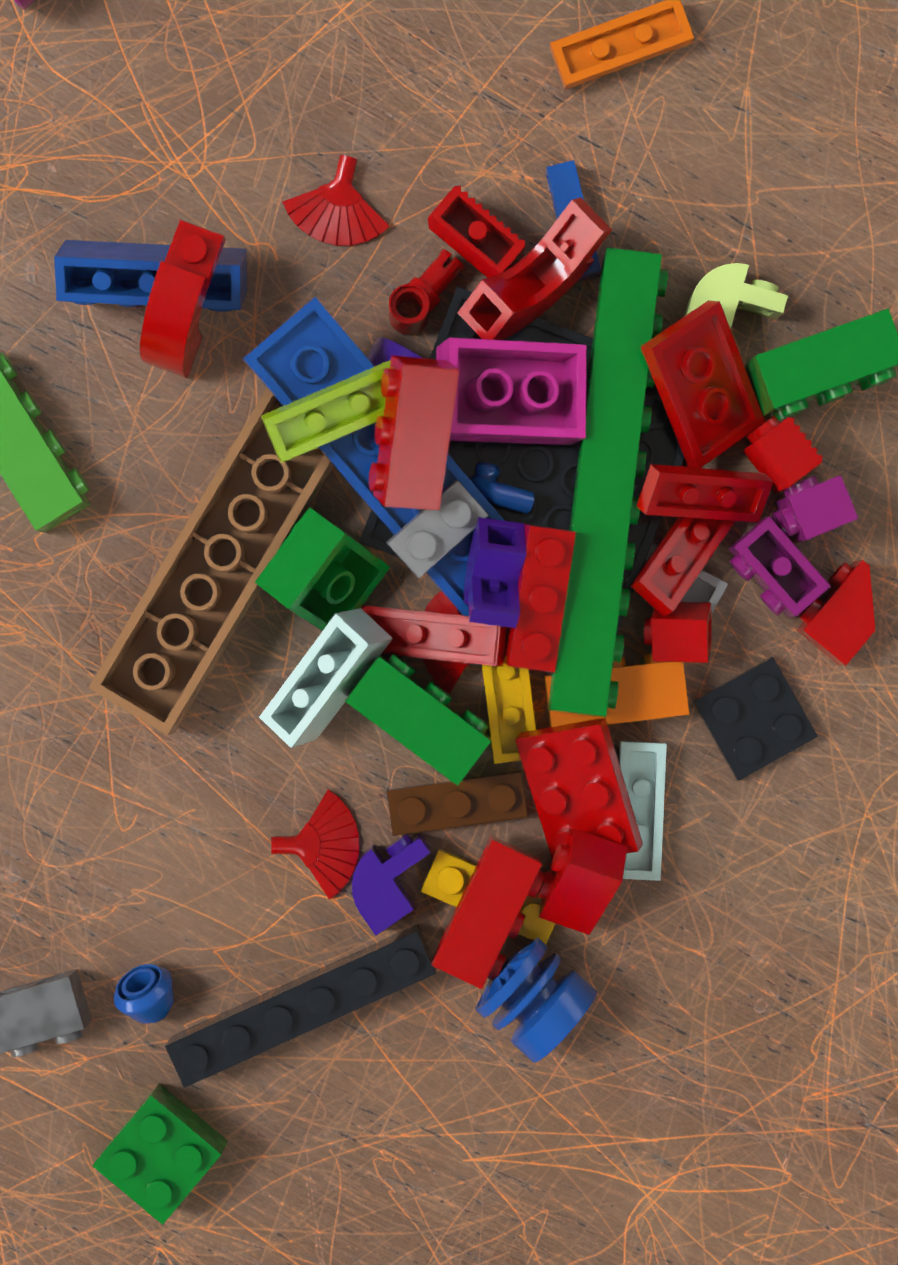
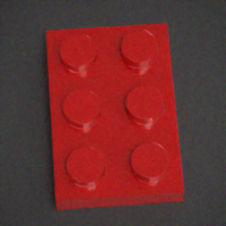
[641,300,765,468]
[515,718,643,860]

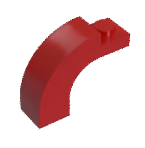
[457,197,612,340]
[140,220,226,379]

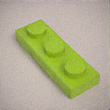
[261,360,391,463]

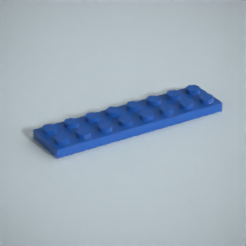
[243,297,504,616]

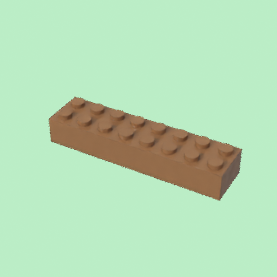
[88,388,334,735]

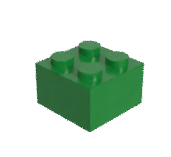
[255,507,390,631]
[92,1083,228,1225]

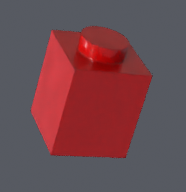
[644,602,713,663]

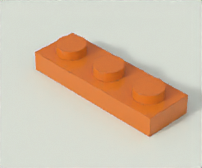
[549,0,694,90]

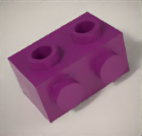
[772,475,859,544]
[728,516,831,617]

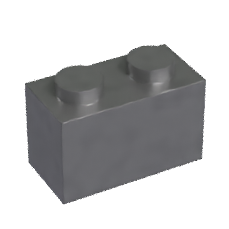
[0,969,92,1057]

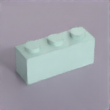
[259,608,393,748]

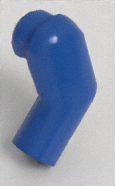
[471,462,534,514]

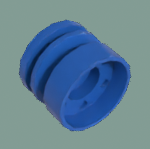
[475,937,597,1063]

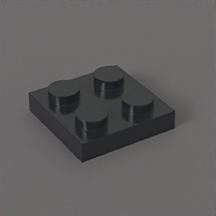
[692,657,818,781]

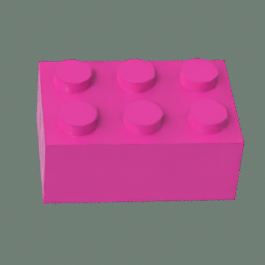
[436,338,586,445]

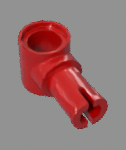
[389,249,464,335]

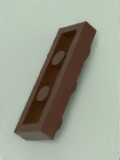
[386,771,528,836]

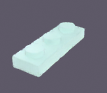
[619,741,667,881]

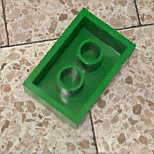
[744,308,898,421]
[345,654,491,786]

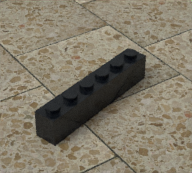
[165,924,437,1088]

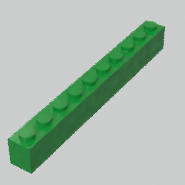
[547,247,668,717]

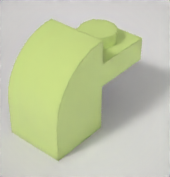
[684,263,788,329]

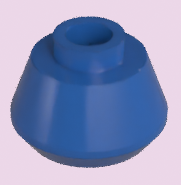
[114,964,174,1024]

